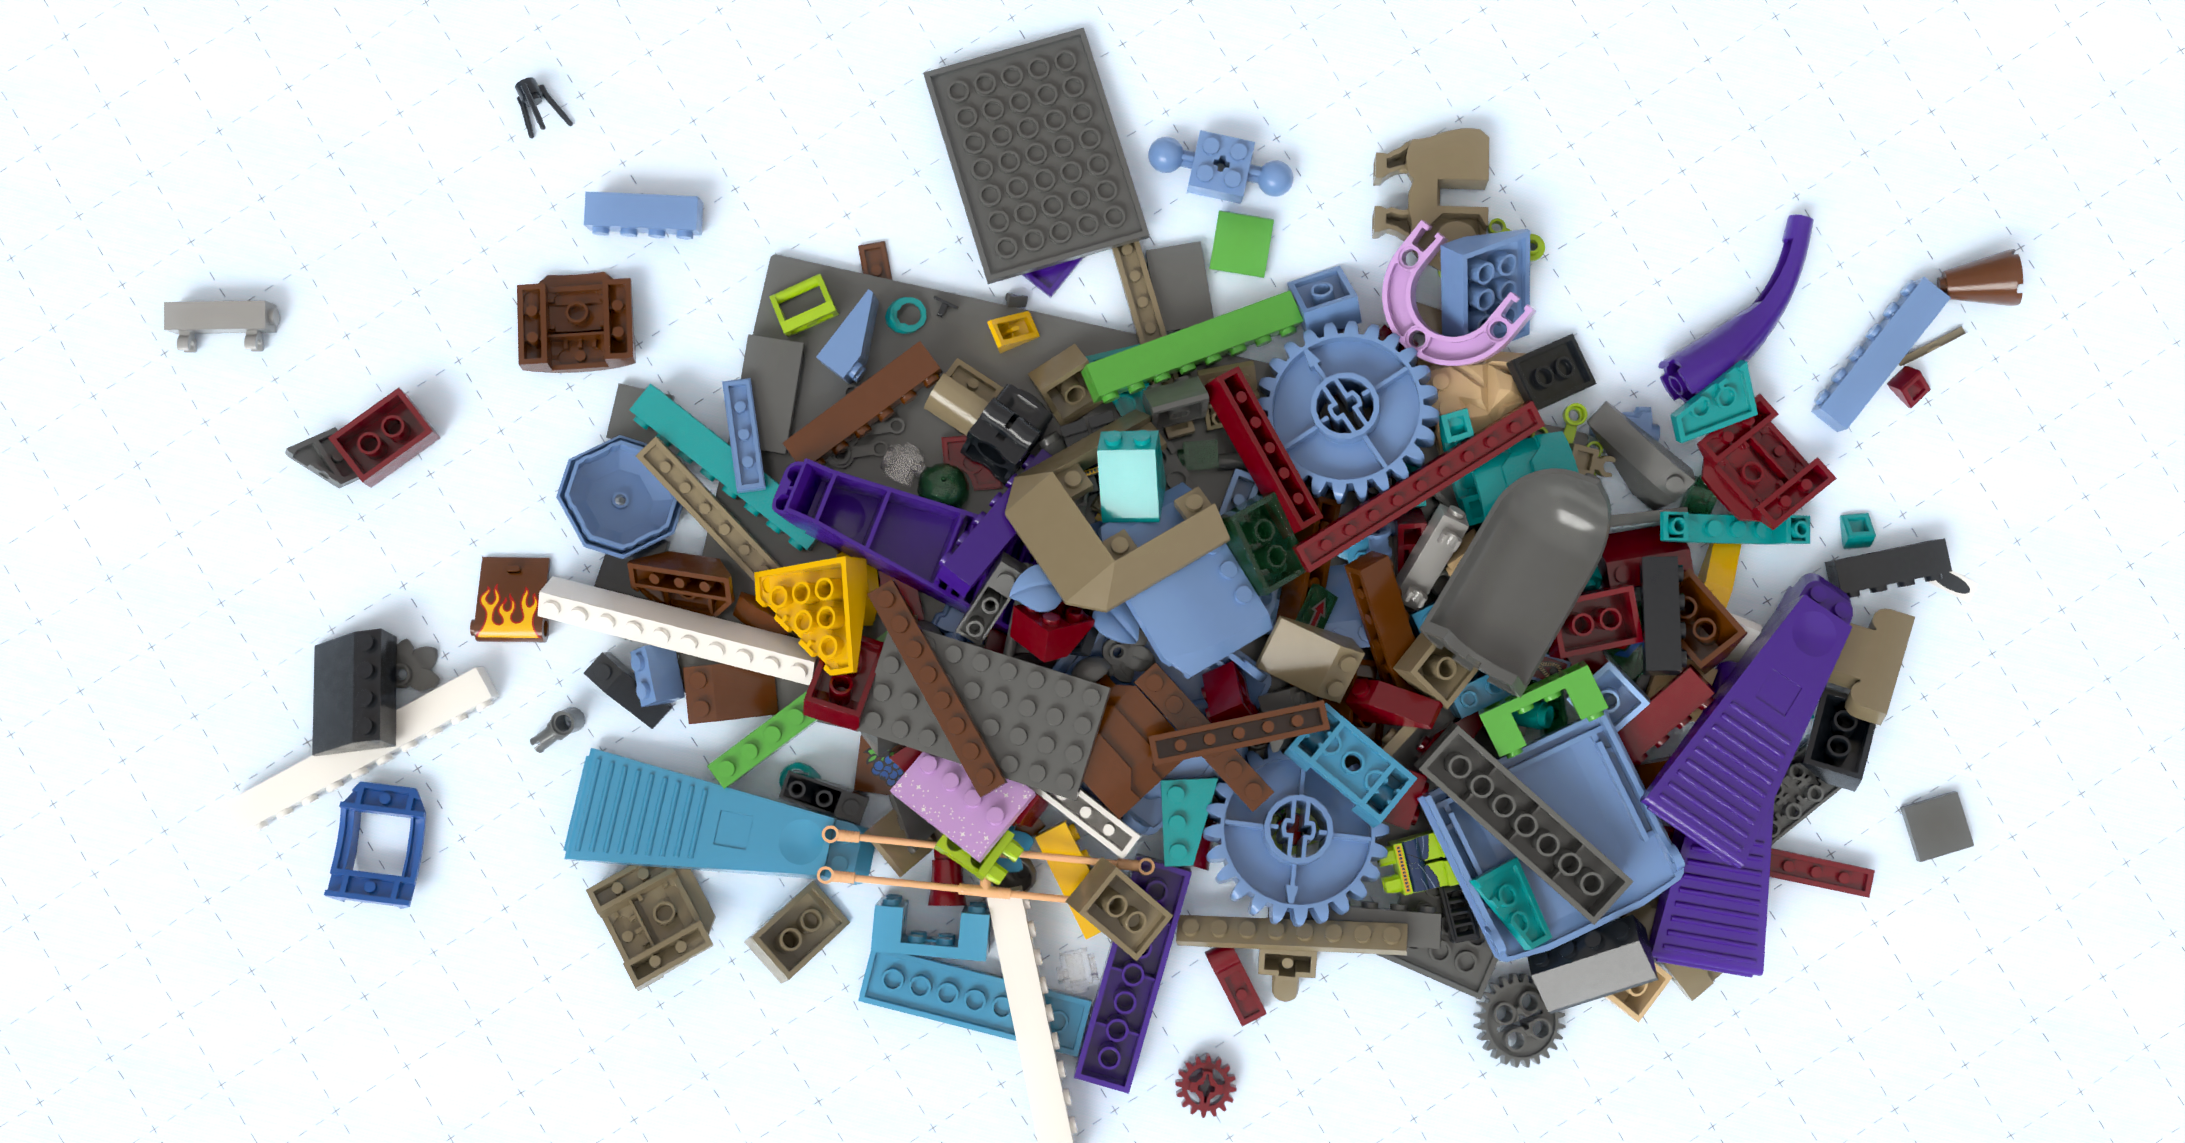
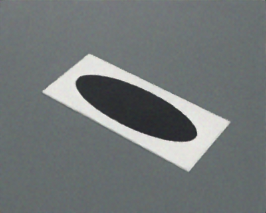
[1923,570,1979,603]

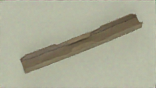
[1899,326,1968,366]

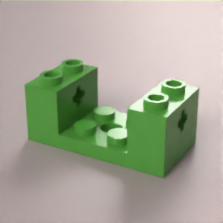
[1478,661,1609,759]

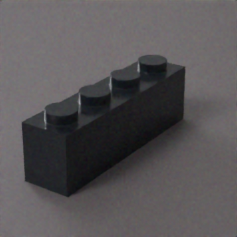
[1824,538,1952,598]
[1639,556,1687,675]

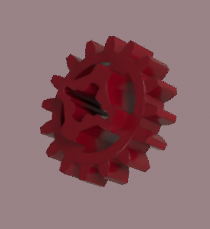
[1175,1053,1237,1118]

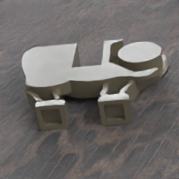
[1372,128,1489,271]

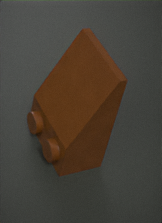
[683,663,779,724]

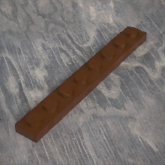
[867,580,1008,797]

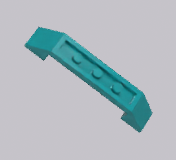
[1660,511,1810,545]

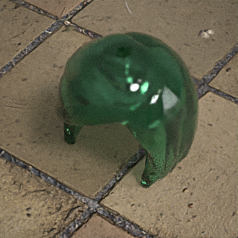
[917,463,970,509]

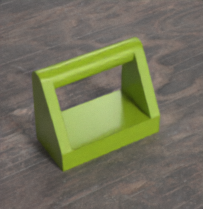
[769,273,839,338]

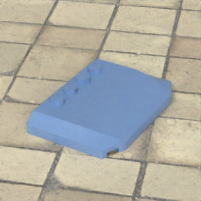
[1098,482,1273,679]

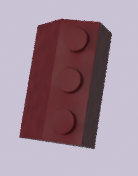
[1598,525,1694,588]

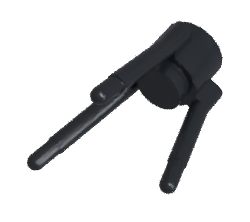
[515,77,573,139]

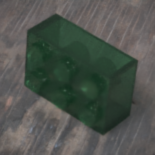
[1221,491,1306,596]

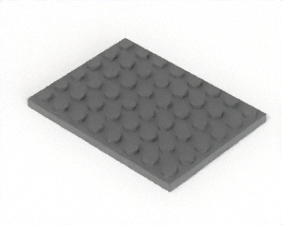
[923,28,1150,285]

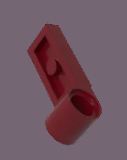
[1204,947,1267,1027]

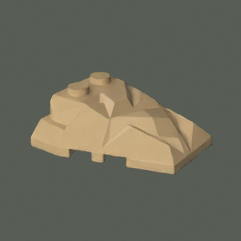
[1415,351,1527,455]

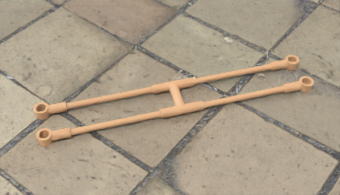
[817,825,1155,903]

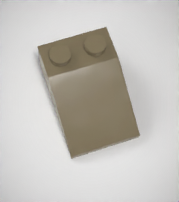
[1255,615,1365,703]
[1065,857,1173,961]
[744,880,851,984]

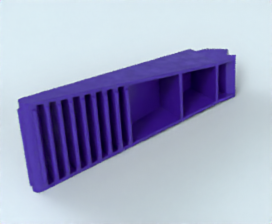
[772,459,1038,635]
[1640,573,1853,869]
[1649,661,1774,978]

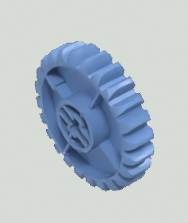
[1258,321,1439,504]
[1203,741,1390,927]

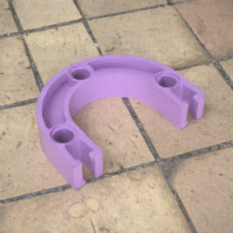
[1382,220,1536,366]

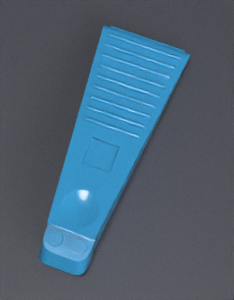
[563,748,875,885]

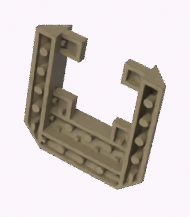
[1005,409,1230,613]

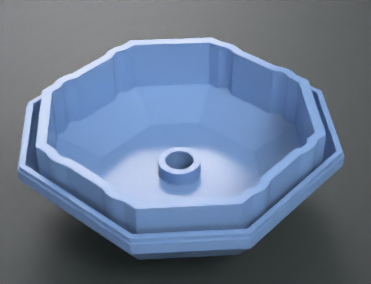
[556,435,683,559]

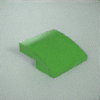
[1209,210,1274,278]

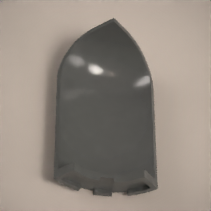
[1419,468,1611,698]

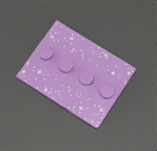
[890,752,1036,862]

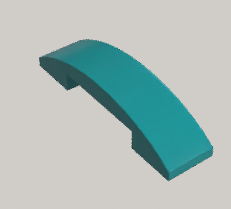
[1439,408,1484,526]

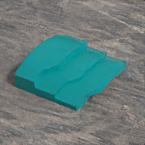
[1472,431,1579,520]

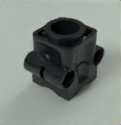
[960,384,1053,485]

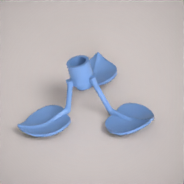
[1009,521,1140,644]

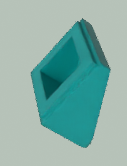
[1839,513,1876,549]

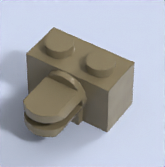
[1258,949,1317,1002]

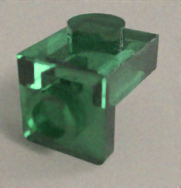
[1679,475,1717,514]

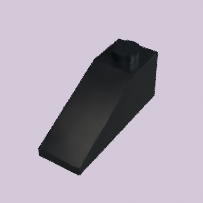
[583,652,672,729]

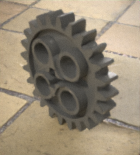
[1473,973,1566,1068]

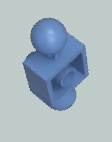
[1148,130,1293,204]

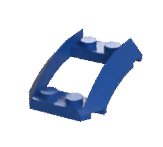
[324,781,426,909]

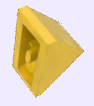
[987,311,1040,354]

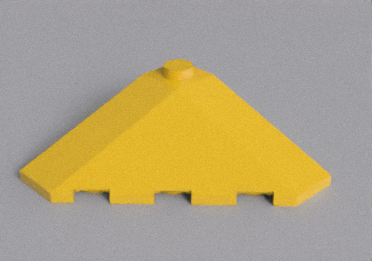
[754,556,868,676]

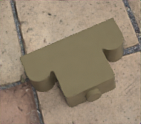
[1828,608,1915,726]

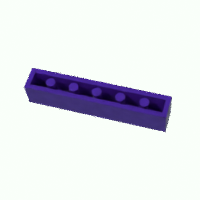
[937,449,1051,598]

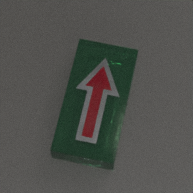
[1296,584,1338,629]

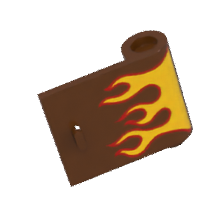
[470,557,551,643]

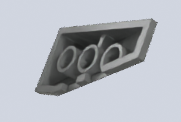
[1587,401,1695,511]

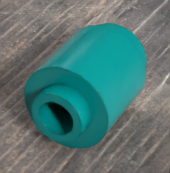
[1512,701,1554,730]

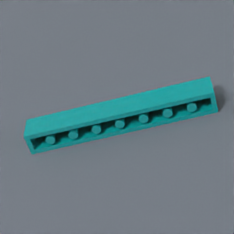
[629,384,819,551]

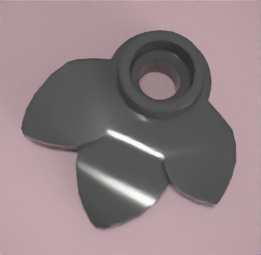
[1102,628,1156,683]
[396,638,440,691]

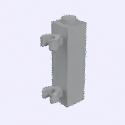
[164,300,280,353]
[1395,504,1469,611]

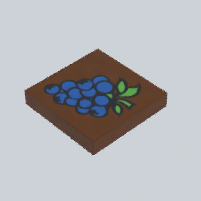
[854,734,905,795]

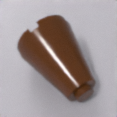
[1937,249,2023,306]

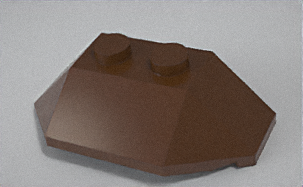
[627,551,734,617]

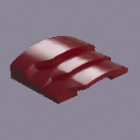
[1697,393,1837,530]

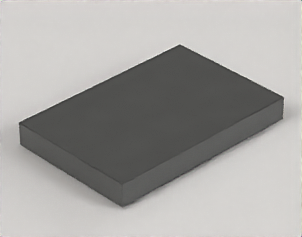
[1146,241,1214,333]

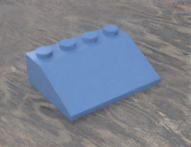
[1440,229,1530,341]

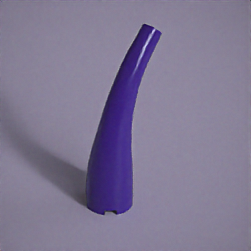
[1658,215,1814,403]

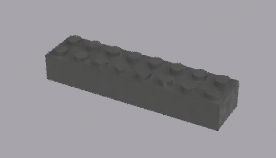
[1414,722,1634,925]

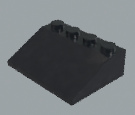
[312,628,397,756]

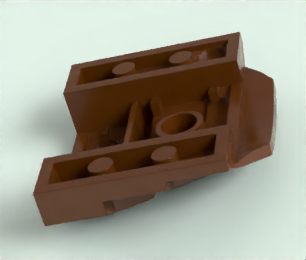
[517,272,636,373]
[1083,674,1183,819]

